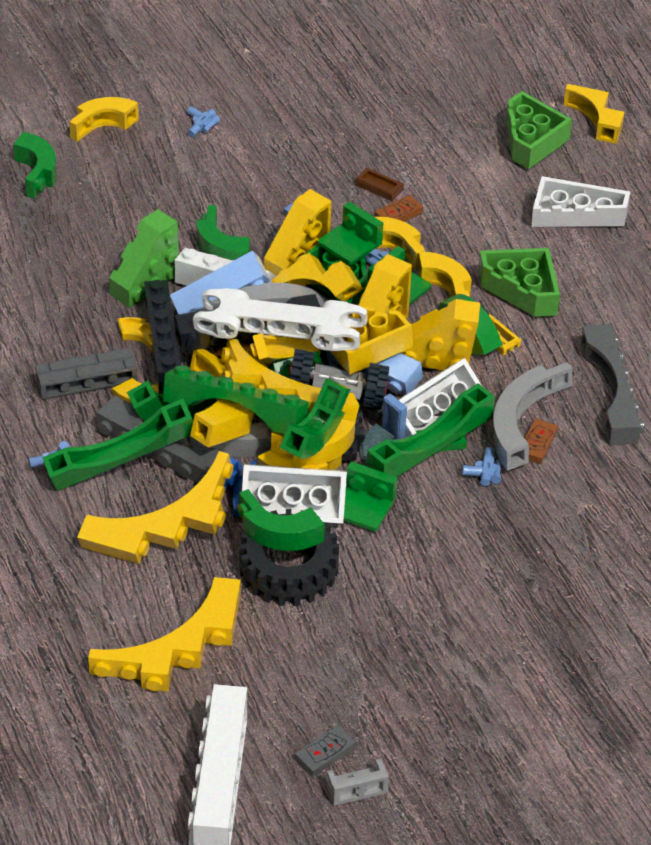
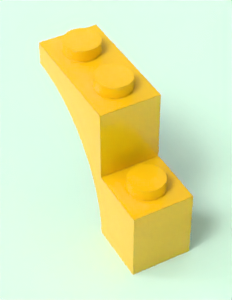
[563,84,625,144]
[272,253,363,302]
[250,333,321,366]

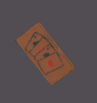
[374,195,424,222]
[525,419,558,464]

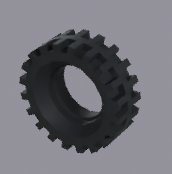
[239,509,339,606]

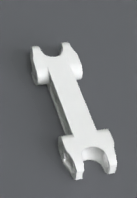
[193,288,368,351]

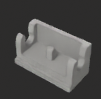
[325,758,389,806]

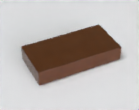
[355,168,404,201]

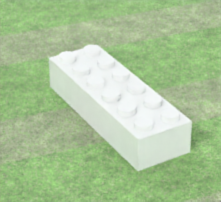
[188,684,247,845]

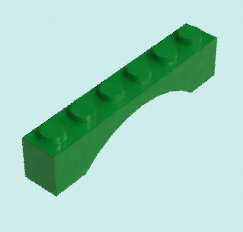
[163,366,309,434]
[366,383,495,477]
[42,398,193,491]

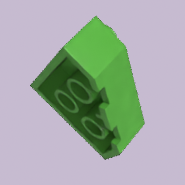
[506,91,572,169]
[109,209,179,308]
[478,248,560,316]

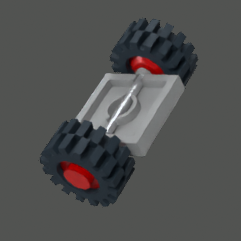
[289,349,390,410]

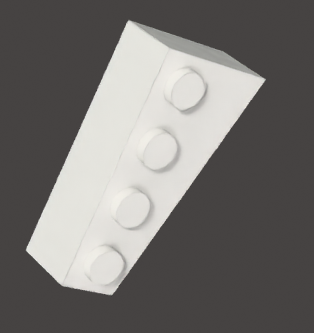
[532,176,630,227]

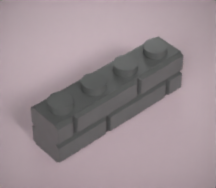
[35,348,137,399]

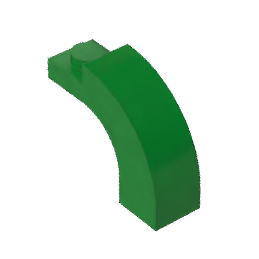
[13,131,57,199]
[197,205,250,260]
[437,294,503,355]
[279,378,351,459]
[127,381,217,421]
[237,489,325,551]

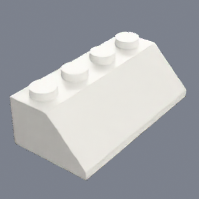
[175,248,277,286]
[381,358,482,438]
[240,464,347,523]

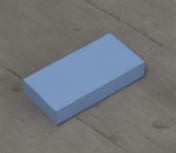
[382,394,407,440]

